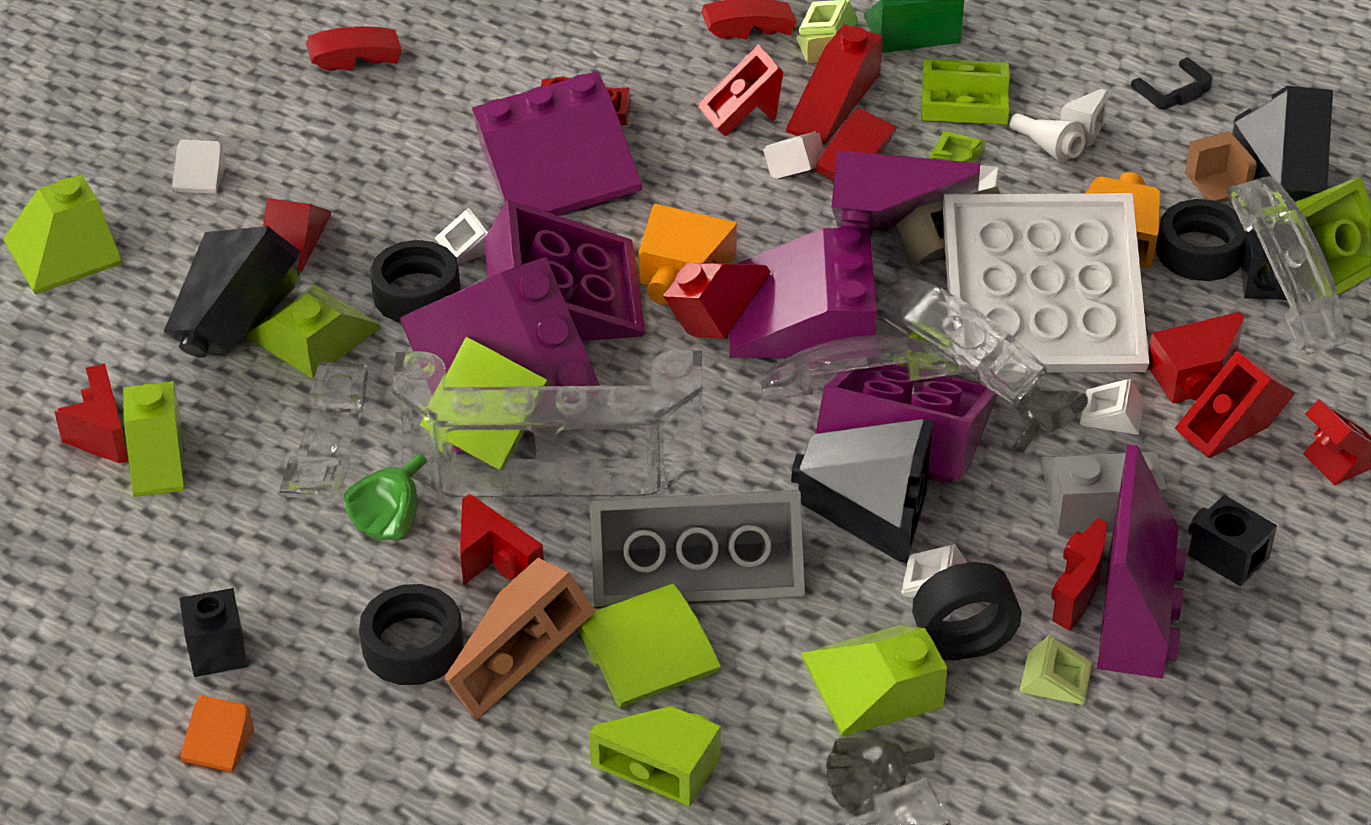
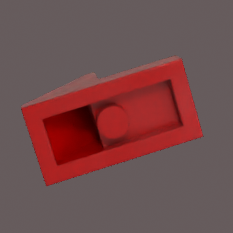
[697,44,784,136]
[54,363,129,463]
[1303,399,1371,485]
[460,493,544,585]

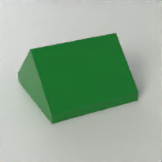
[864,0,964,53]

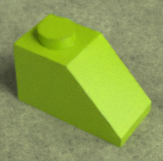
[123,381,185,497]
[589,706,721,807]

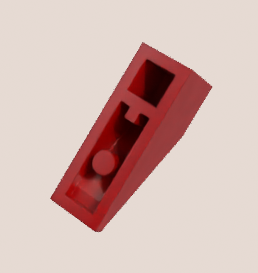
[786,24,883,145]

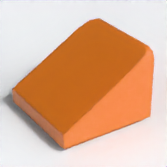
[180,695,254,773]

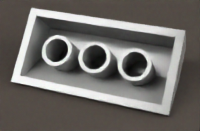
[589,490,805,607]

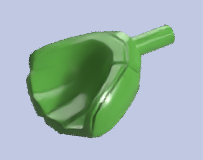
[344,454,427,540]

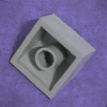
[1041,451,1167,534]

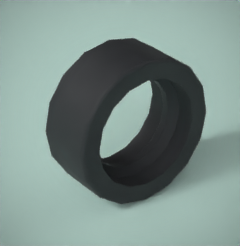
[1157,199,1248,281]
[370,240,461,323]
[912,562,1022,661]
[359,584,463,685]

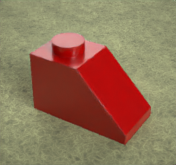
[663,263,771,339]
[1148,312,1244,404]
[1174,351,1296,458]

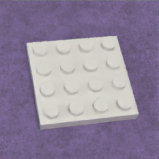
[942,193,1149,373]

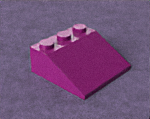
[472,71,643,215]
[831,151,981,236]
[484,199,645,341]
[729,226,877,358]
[400,257,603,454]
[815,357,1000,482]
[1097,444,1187,679]

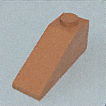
[444,558,596,720]

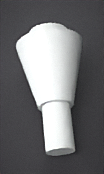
[1010,113,1085,164]

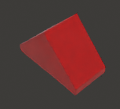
[263,198,331,273]

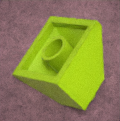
[3,174,123,295]
[1260,177,1371,299]
[246,284,381,379]
[801,625,947,737]

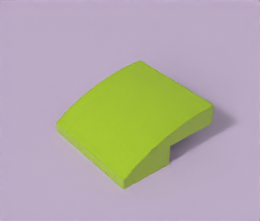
[921,58,1010,125]
[420,337,551,471]
[578,583,721,709]

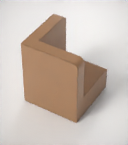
[1185,131,1257,203]

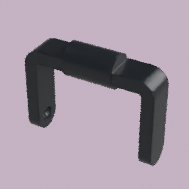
[1131,57,1213,109]

